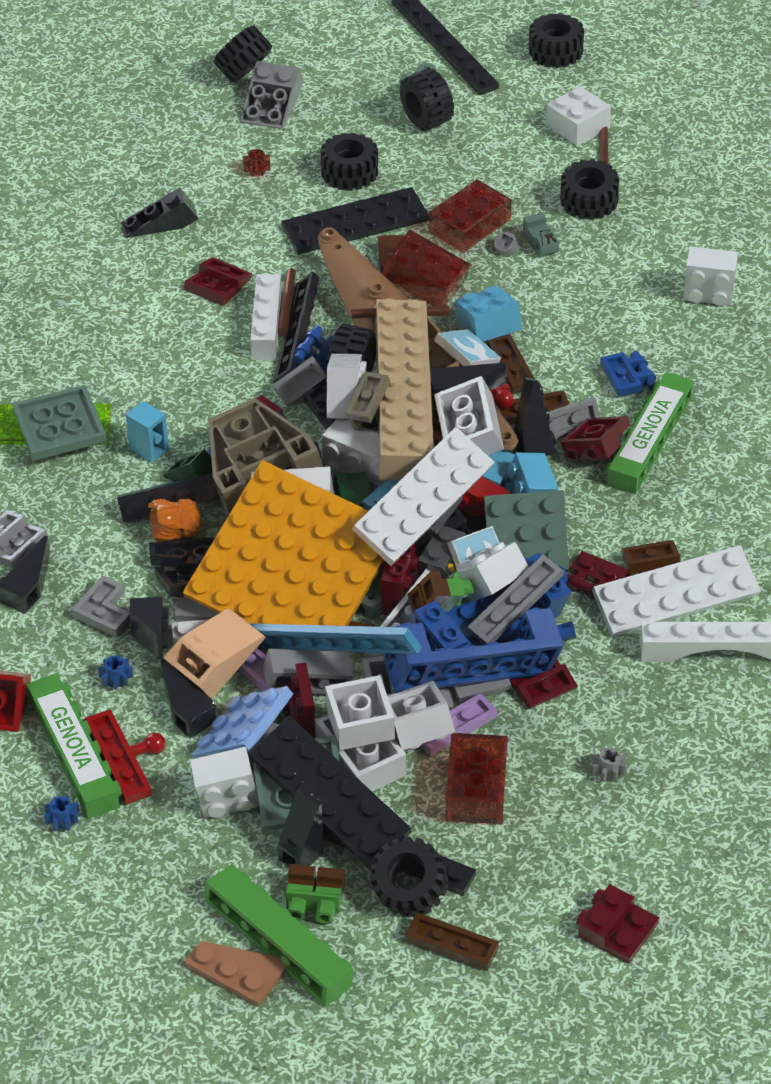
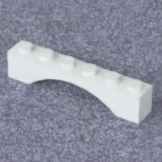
[640,622,771,662]

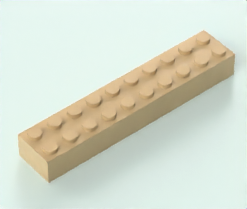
[375,299,434,480]

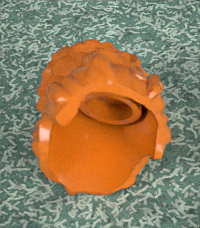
[148,499,204,542]

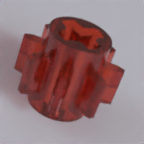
[243,149,271,177]

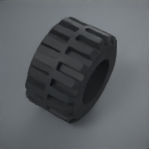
[528,13,584,68]
[213,25,272,83]
[400,68,454,131]
[320,132,378,191]
[560,159,619,220]
[327,323,376,372]
[370,837,448,917]

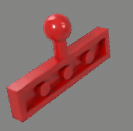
[85,709,166,805]

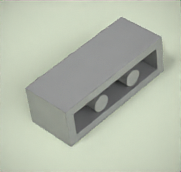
[263,649,354,694]

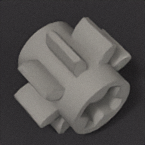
[592,747,627,782]

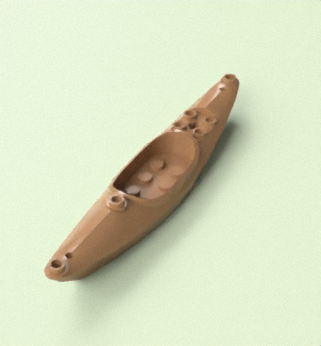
[318,228,518,452]

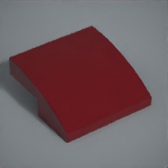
[184,257,252,306]
[509,659,578,709]

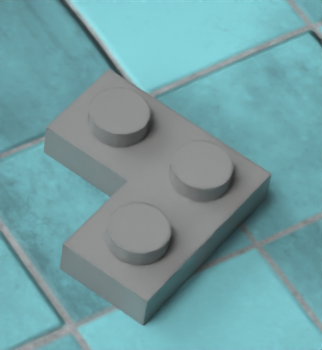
[71,575,130,637]

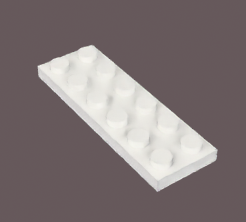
[352,427,495,566]
[592,545,761,637]

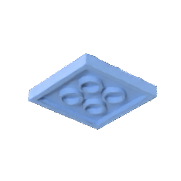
[191,686,293,759]

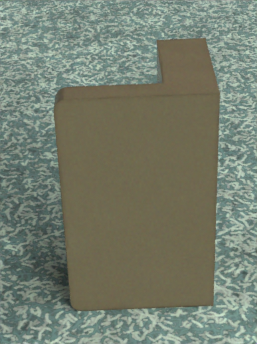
[345,371,391,430]

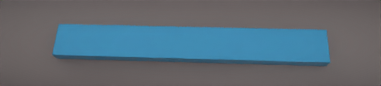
[250,624,422,654]

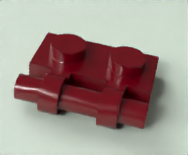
[566,551,629,599]

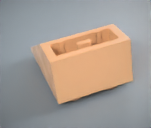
[163,608,266,699]

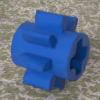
[98,655,133,690]
[44,796,79,831]

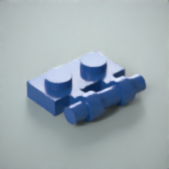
[293,325,333,384]
[600,351,657,397]

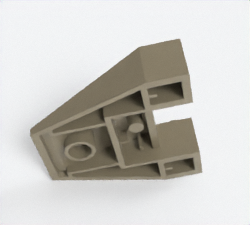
[208,398,323,514]

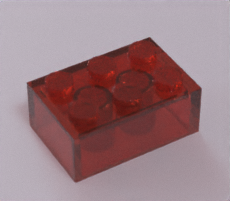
[429,179,512,253]
[382,229,471,306]
[445,733,508,824]

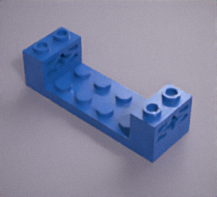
[409,553,572,651]
[383,607,564,693]

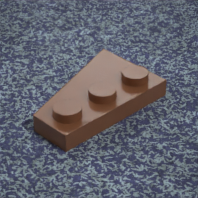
[184,941,287,1007]

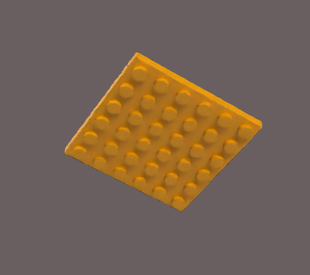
[183,460,385,652]

